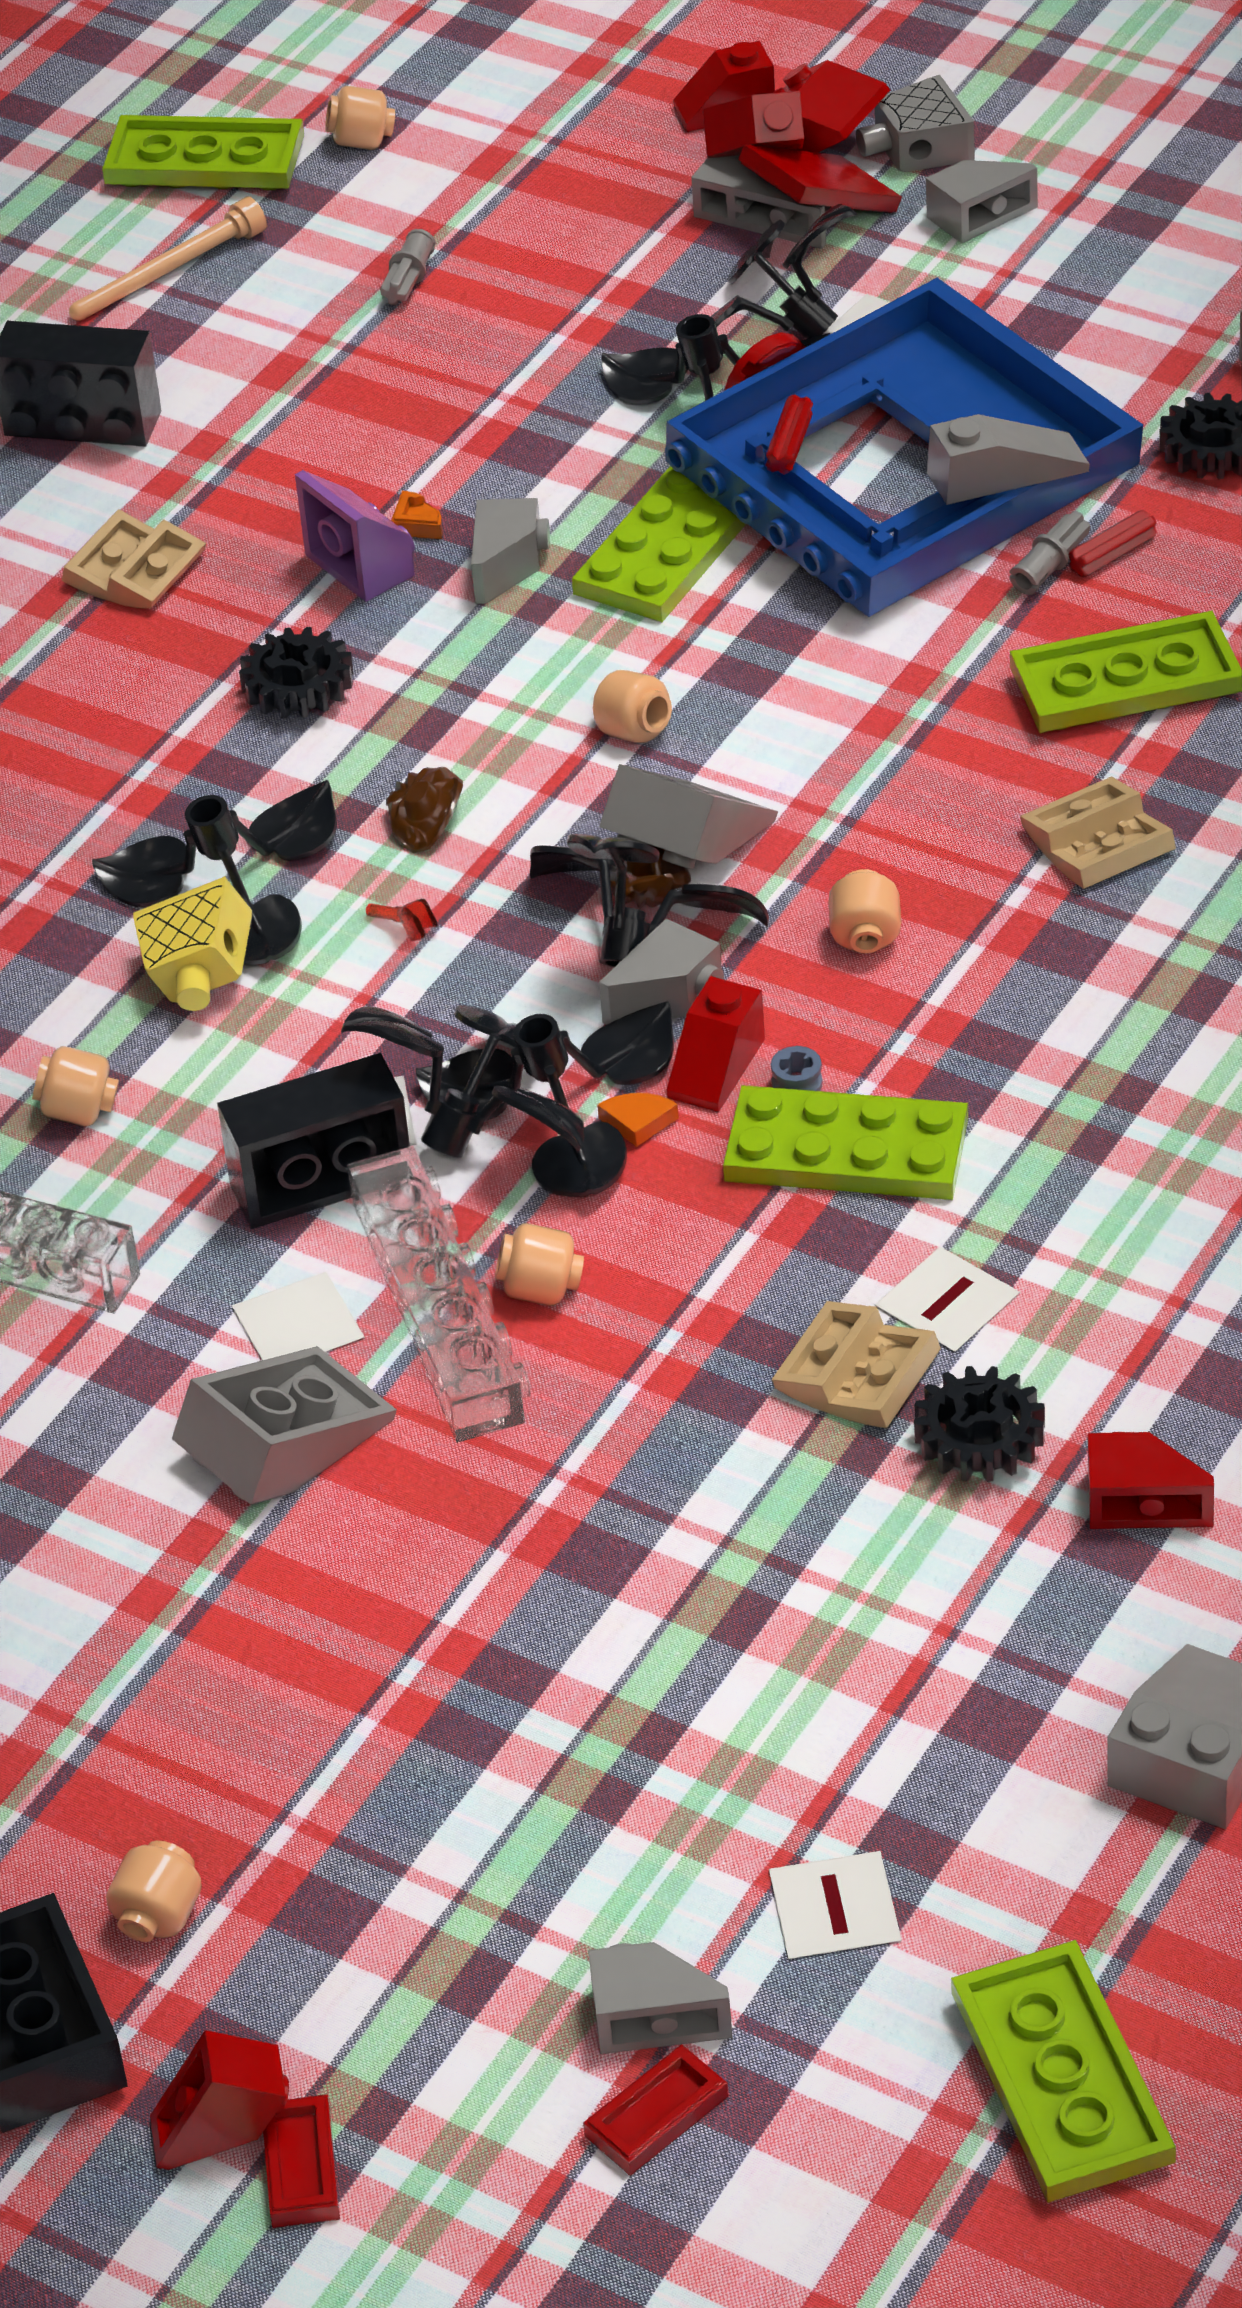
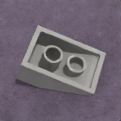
[599,764,778,869]
[172,1346,397,1505]
[1107,1644,1242,1830]

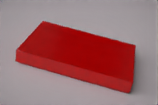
[738,144,902,213]

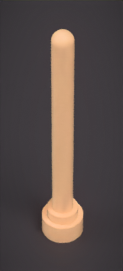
[69,196,267,321]

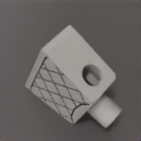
[856,75,975,172]

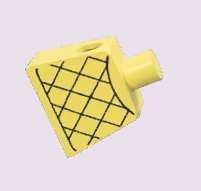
[133,877,252,1011]

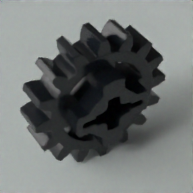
[1159,393,1242,479]
[239,627,354,718]
[914,1366,1045,1482]

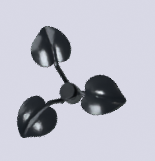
[686,204,857,373]
[601,314,830,405]
[92,780,337,965]
[530,834,769,967]
[416,1001,674,1197]
[341,1005,584,1158]

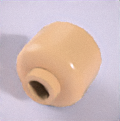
[325,86,395,150]
[592,670,672,743]
[828,869,901,953]
[32,1046,119,1126]
[495,1223,584,1306]
[106,1840,202,1942]

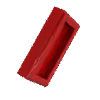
[583,2044,729,2176]
[263,2094,340,2228]

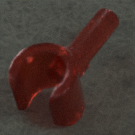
[366,898,439,941]

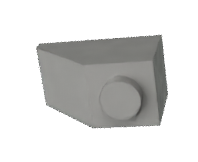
[926,160,1038,243]
[471,498,550,604]
[599,918,724,1025]
[588,1942,733,2054]

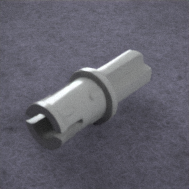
[380,229,436,305]
[1009,511,1090,595]

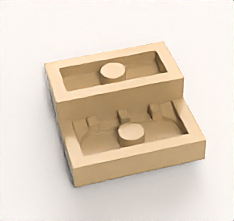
[62,509,206,609]
[1020,776,1176,889]
[772,1301,941,1428]

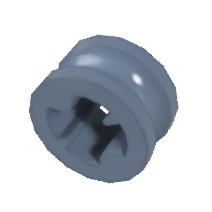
[771,1046,823,1091]

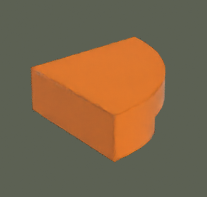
[391,490,443,539]
[597,1093,679,1147]

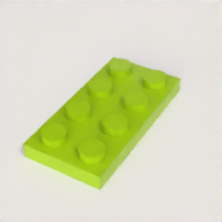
[102,115,304,190]
[572,466,746,622]
[1010,611,1242,733]
[723,1085,968,1200]
[951,1940,1176,2203]

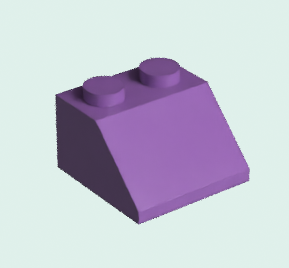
[295,470,415,602]

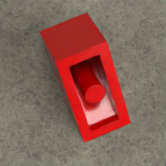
[673,41,775,132]
[703,91,804,158]
[666,976,765,1112]
[1088,1432,1214,1529]
[150,2030,289,2170]

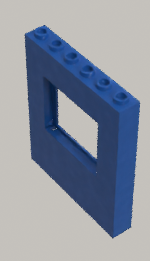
[665,277,1143,617]

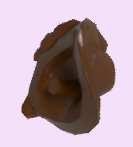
[386,767,463,853]
[611,844,691,909]

